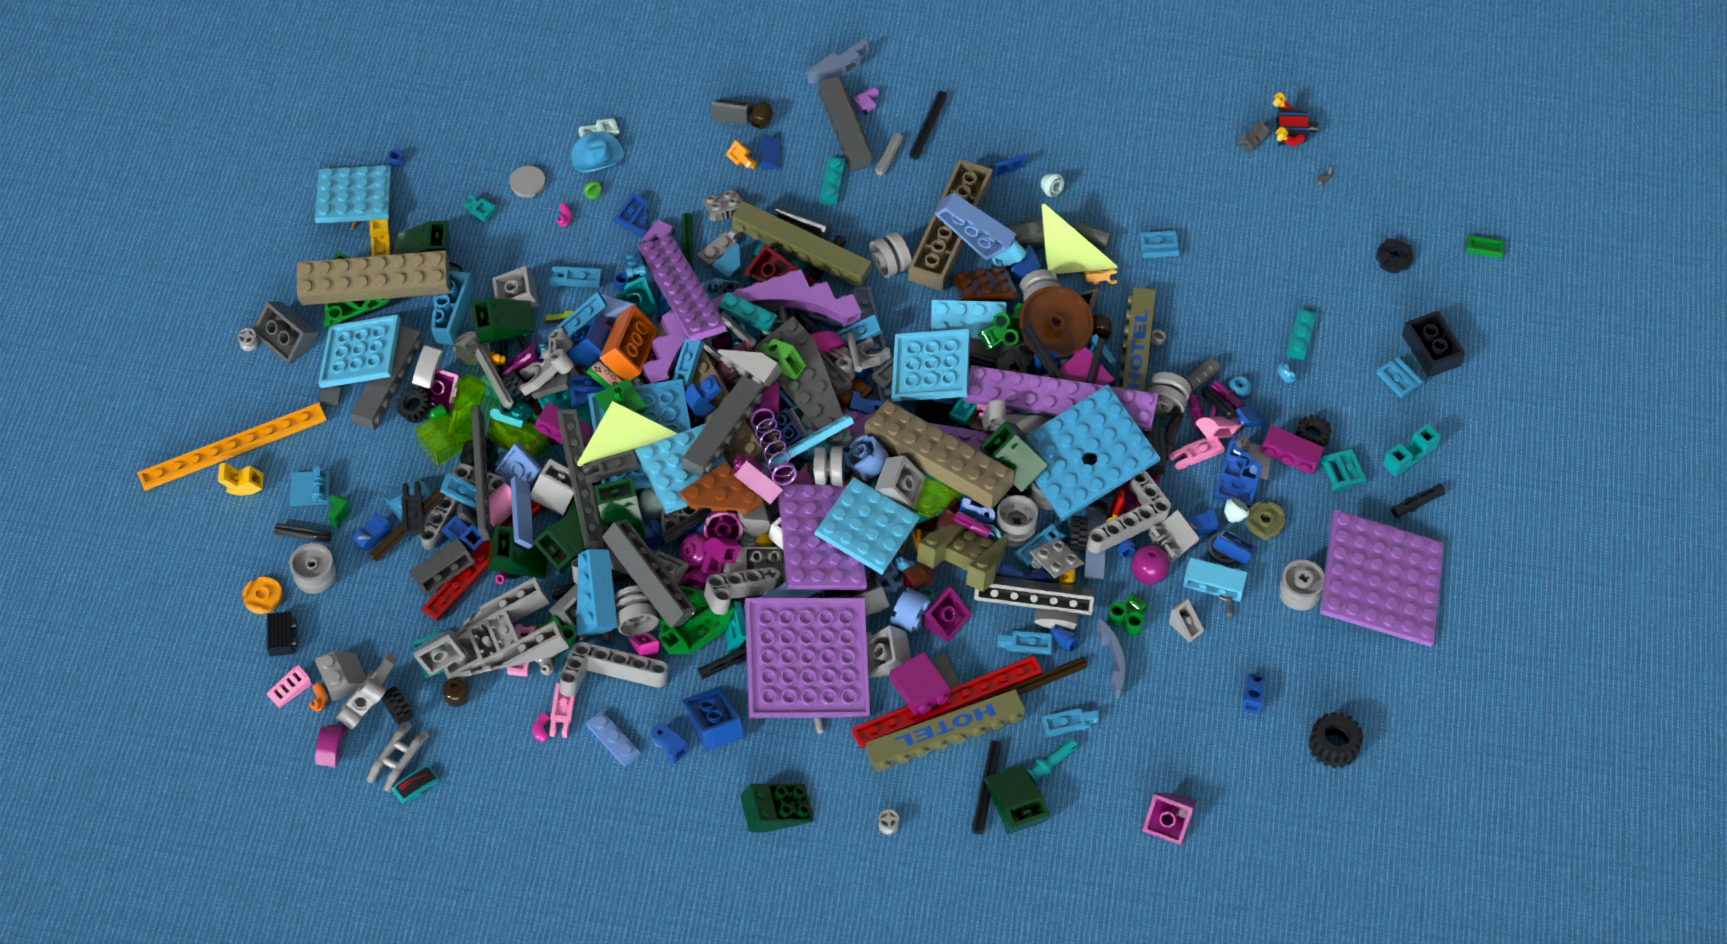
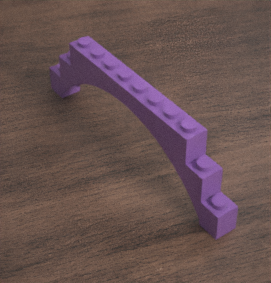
[643,269,861,384]

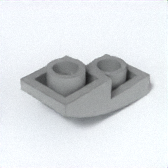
[412,345,443,388]
[1034,608,1078,630]

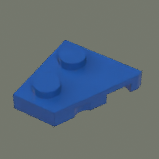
[614,192,648,238]
[569,375,605,407]

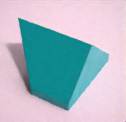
[617,276,658,315]

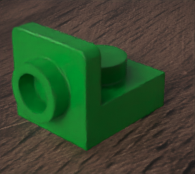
[328,494,350,529]

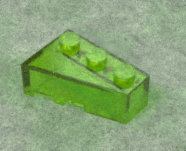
[487,411,548,460]

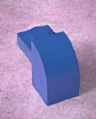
[685,374,723,420]
[441,515,484,555]

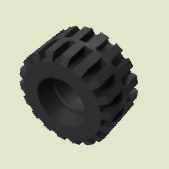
[1309,712,1363,768]

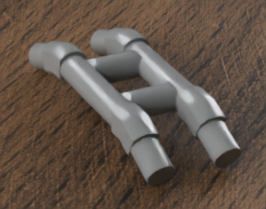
[366,722,429,793]

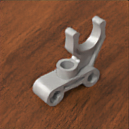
[519,328,574,396]
[822,337,891,381]
[335,651,397,730]

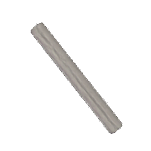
[475,348,514,408]

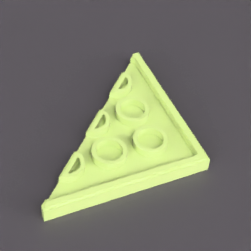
[1041,204,1117,274]
[577,401,678,466]

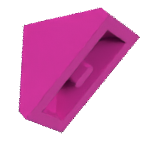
[629,632,659,659]

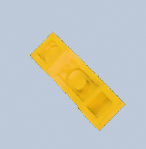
[369,219,391,256]

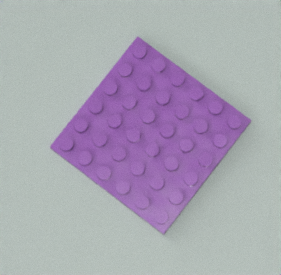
[1320,509,1444,647]
[745,598,870,718]

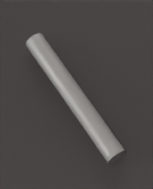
[846,332,862,372]

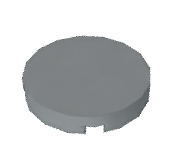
[510,166,546,198]
[453,331,491,365]

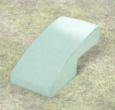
[578,118,619,137]

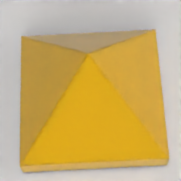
[755,533,774,547]
[1058,569,1076,585]

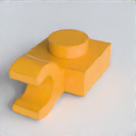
[726,140,758,169]
[1084,269,1117,284]

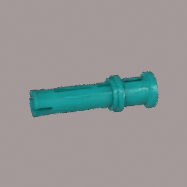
[1025,738,1078,784]

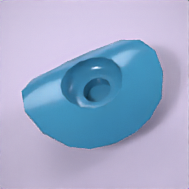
[571,132,624,173]

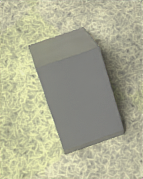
[1169,598,1204,642]

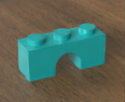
[1382,424,1441,478]

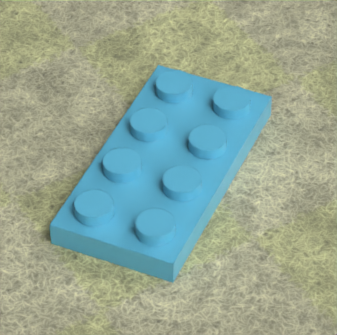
[931,300,1006,339]

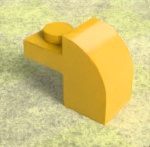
[218,463,264,495]

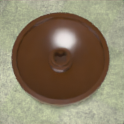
[1018,286,1093,360]

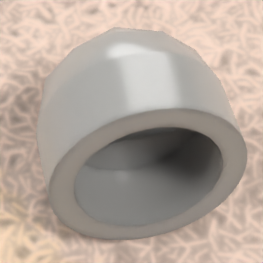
[1150,330,1166,346]

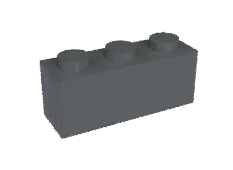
[409,538,475,596]

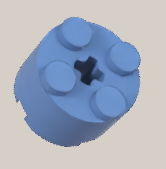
[844,435,889,482]
[890,587,931,633]

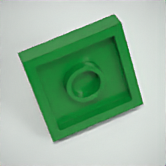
[594,379,646,414]

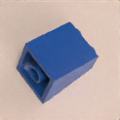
[566,316,615,374]

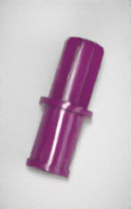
[1211,381,1244,413]
[1188,394,1204,430]
[954,512,992,539]

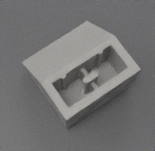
[530,459,574,517]
[736,497,773,538]

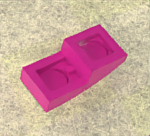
[810,331,847,353]

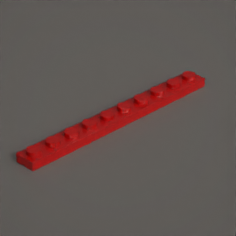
[422,487,544,622]
[851,655,1042,749]

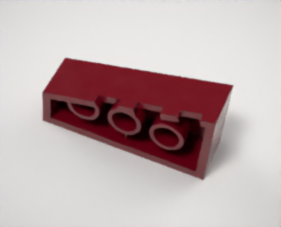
[744,244,819,287]

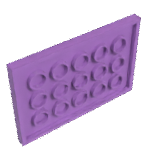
[778,484,867,590]

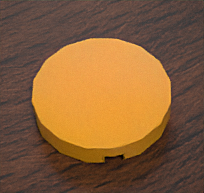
[242,576,283,614]

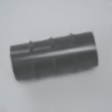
[1074,222,1112,248]
[1184,357,1220,392]

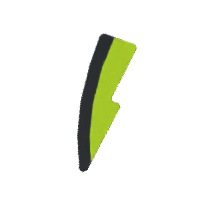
[545,311,574,324]

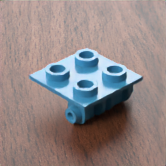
[290,465,330,506]

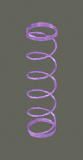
[750,408,797,485]

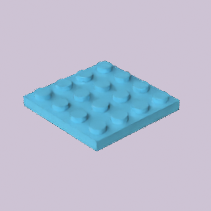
[315,165,392,223]
[318,314,401,388]
[891,329,970,402]
[635,424,726,514]
[814,477,920,575]

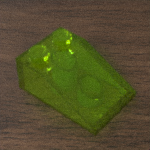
[446,374,487,438]
[414,411,486,467]

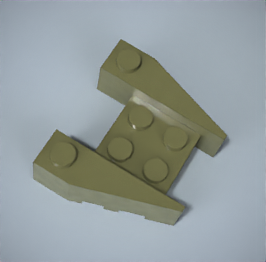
[917,523,1009,592]

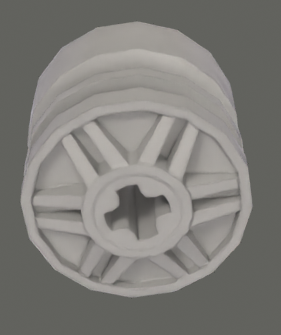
[996,495,1038,547]
[614,586,659,636]

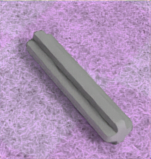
[875,133,903,176]

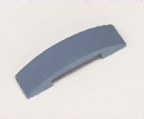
[1096,619,1125,699]

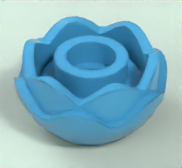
[1277,362,1297,383]
[1228,376,1252,398]
[894,556,918,575]

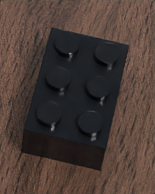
[1402,311,1466,378]

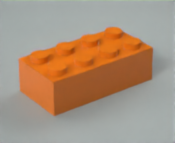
[599,304,659,380]

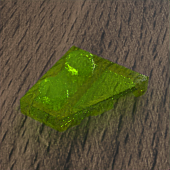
[914,478,961,518]

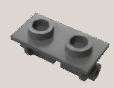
[1236,118,1271,151]

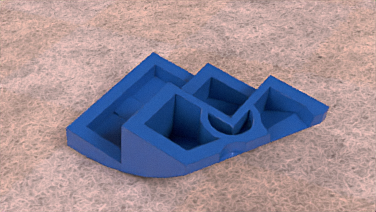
[1213,440,1263,508]

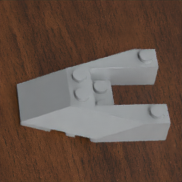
[444,577,569,680]

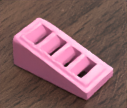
[267,665,312,708]

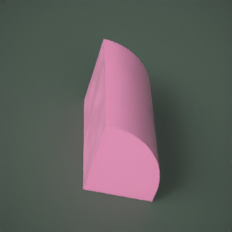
[1196,416,1242,439]
[476,483,512,527]

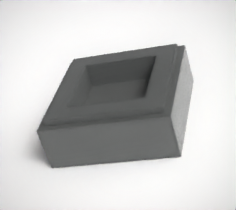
[319,386,342,406]
[457,503,476,527]

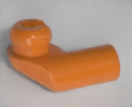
[310,683,328,712]

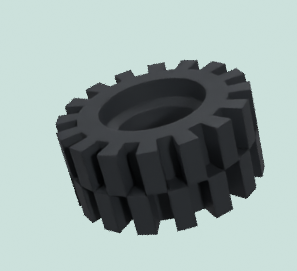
[502,369,533,403]
[396,386,434,423]
[1295,415,1332,448]
[1069,515,1088,551]
[382,686,414,725]

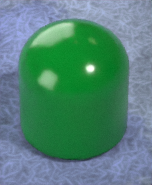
[428,404,448,422]

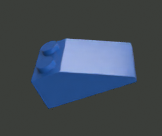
[682,687,744,751]

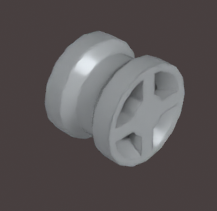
[237,328,259,351]
[878,809,899,835]

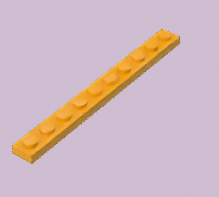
[137,403,327,491]

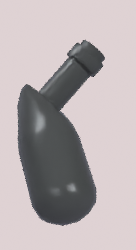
[1316,165,1333,186]
[1218,595,1233,618]

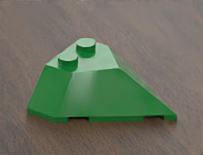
[323,251,391,328]
[658,585,735,654]

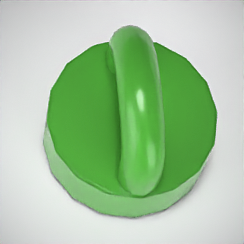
[584,181,602,199]

